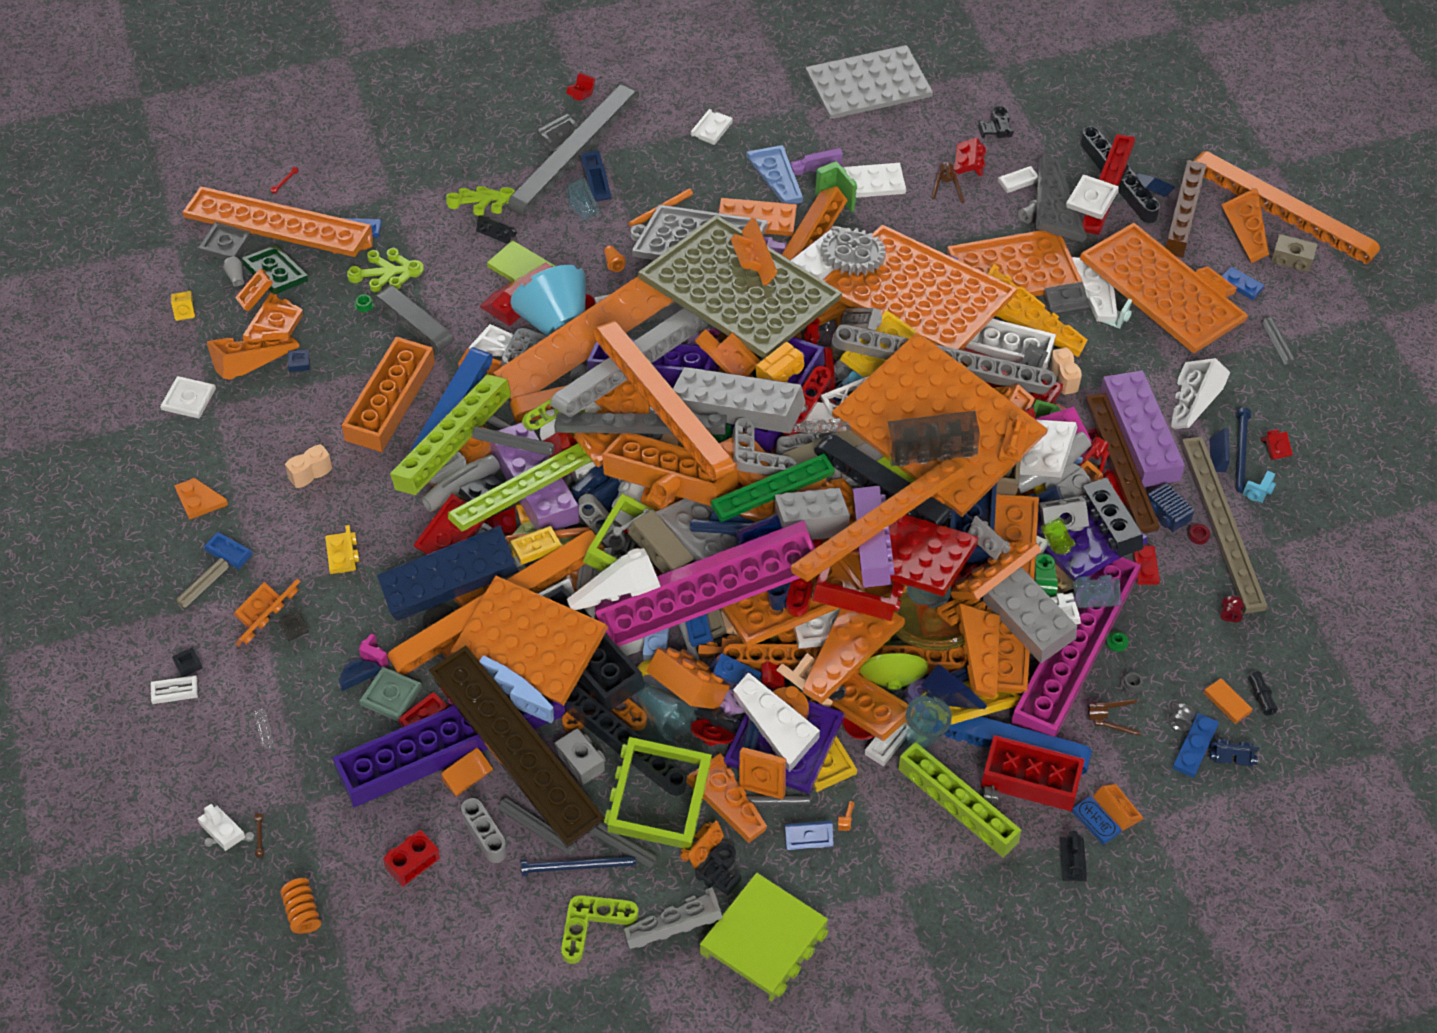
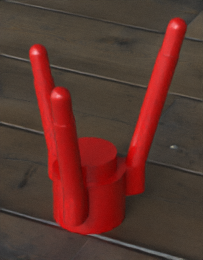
[1079,437,1110,473]

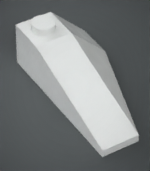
[1171,358,1230,429]
[567,548,660,610]

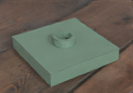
[359,667,422,722]

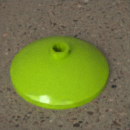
[860,653,928,690]

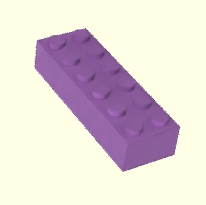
[1100,370,1185,487]
[490,423,579,531]

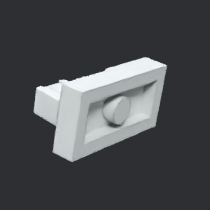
[197,804,245,851]

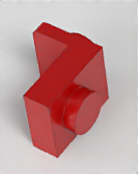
[566,73,595,101]
[1260,429,1293,460]

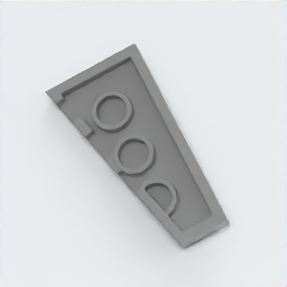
[624,887,723,949]

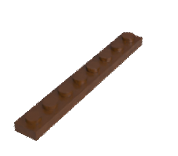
[1085,393,1160,534]

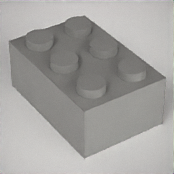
[774,488,849,540]

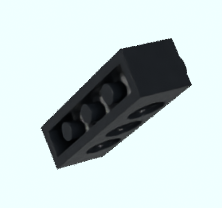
[1081,477,1143,557]

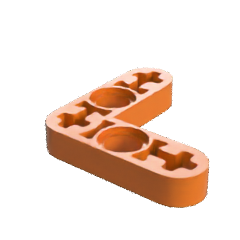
[562,692,647,733]

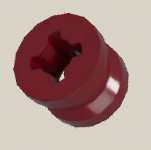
[1220,596,1244,623]

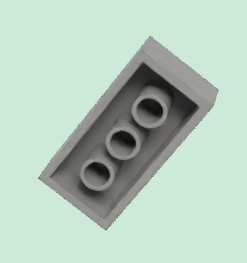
[983,567,1077,663]

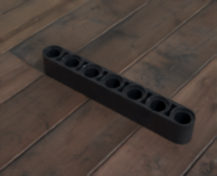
[1080,126,1160,223]
[814,433,951,526]
[564,685,687,796]

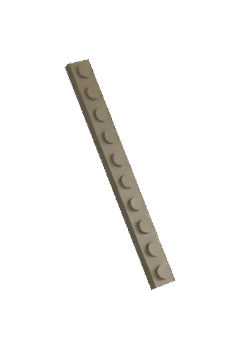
[1181,437,1267,614]

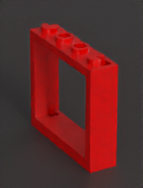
[812,538,904,621]

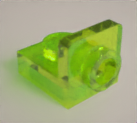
[1041,517,1076,554]

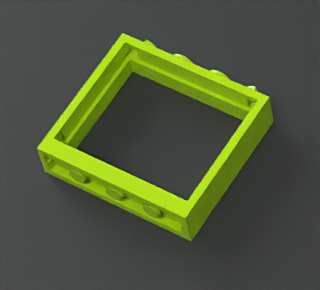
[583,494,656,572]
[604,737,712,850]

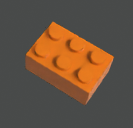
[646,647,730,709]

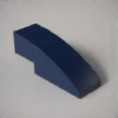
[580,151,612,202]

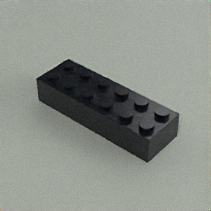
[545,585,645,711]

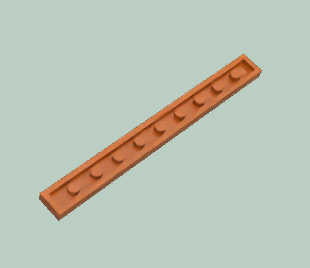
[791,459,964,582]

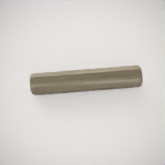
[176,558,229,608]

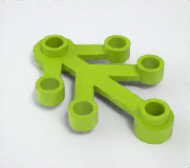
[446,186,515,216]
[347,248,424,292]

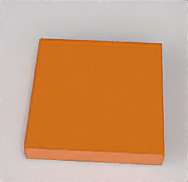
[739,747,786,800]

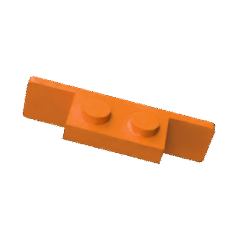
[731,218,777,286]
[695,329,761,378]
[233,579,301,647]

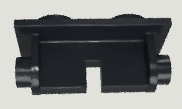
[476,215,517,244]
[1060,831,1087,881]

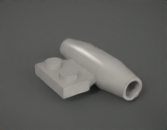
[1017,431,1092,499]
[422,451,500,512]

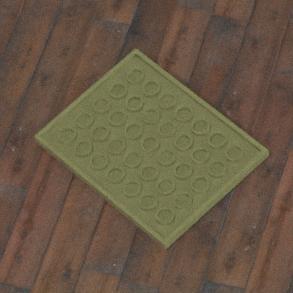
[638,215,842,359]

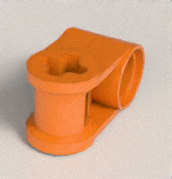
[645,473,681,510]

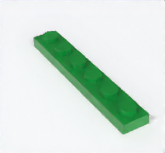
[710,454,835,522]

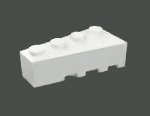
[733,673,820,772]

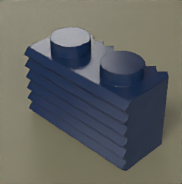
[1147,483,1195,532]

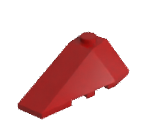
[480,263,553,327]

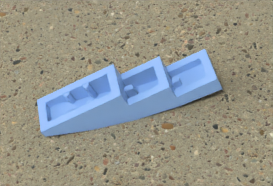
[479,655,554,723]

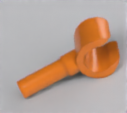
[838,801,854,831]

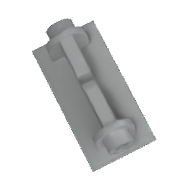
[968,516,1011,560]

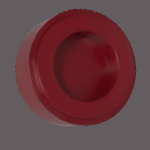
[1188,524,1210,545]

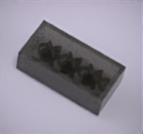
[887,411,980,467]

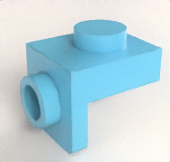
[1243,471,1276,503]

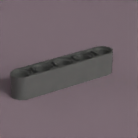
[374,285,453,353]

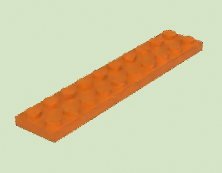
[182,186,372,257]
[493,276,673,400]
[987,494,1039,694]

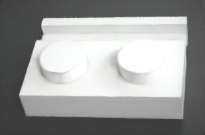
[691,109,733,145]

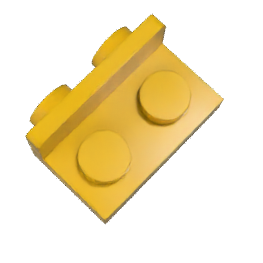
[325,525,359,574]
[510,526,561,565]

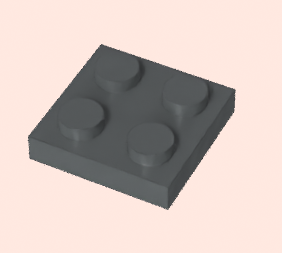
[198,222,252,260]

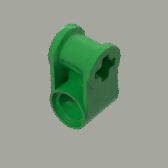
[1034,554,1058,596]

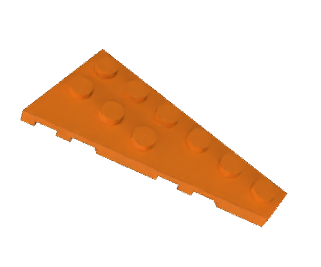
[803,608,905,704]

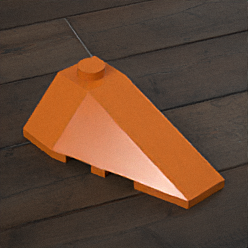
[207,336,299,379]

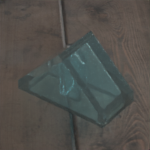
[567,177,601,221]

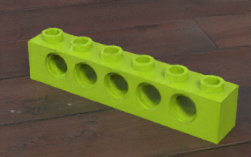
[898,742,1022,858]

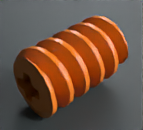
[280,878,321,934]

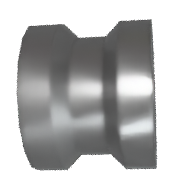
[1168,703,1195,732]

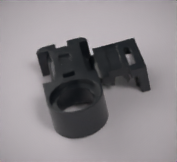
[978,106,1015,138]
[695,843,741,896]

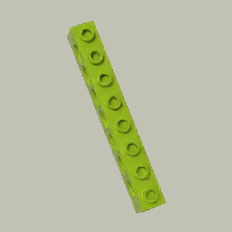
[390,374,511,496]

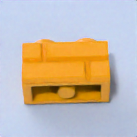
[756,342,804,383]

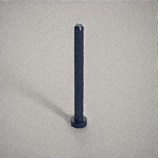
[1236,408,1251,493]
[521,856,636,877]

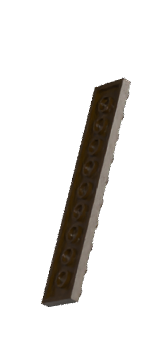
[428,645,605,848]

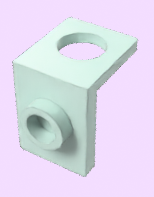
[1104,299,1132,329]

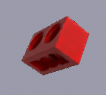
[383,830,440,887]

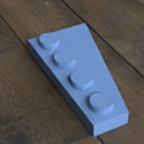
[747,145,803,204]

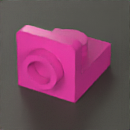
[359,634,389,668]

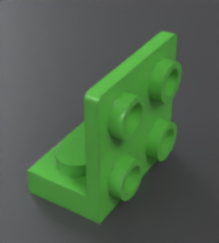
[815,161,857,212]

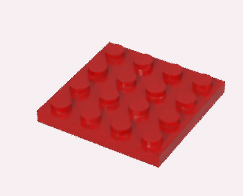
[860,514,979,596]

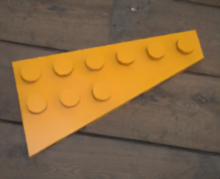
[988,264,1087,357]

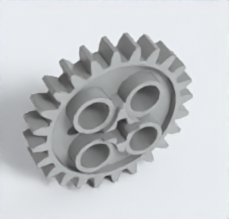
[821,228,886,276]

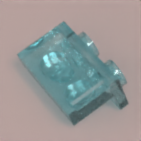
[1071,575,1122,608]

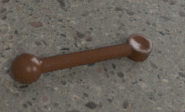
[254,813,264,857]

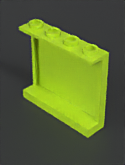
[700,873,829,1002]

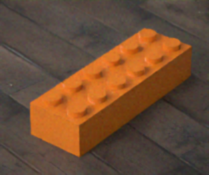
[342,337,435,452]
[602,433,738,506]

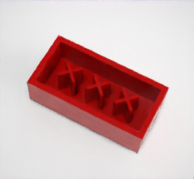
[981,735,1085,812]

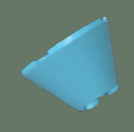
[510,265,586,336]

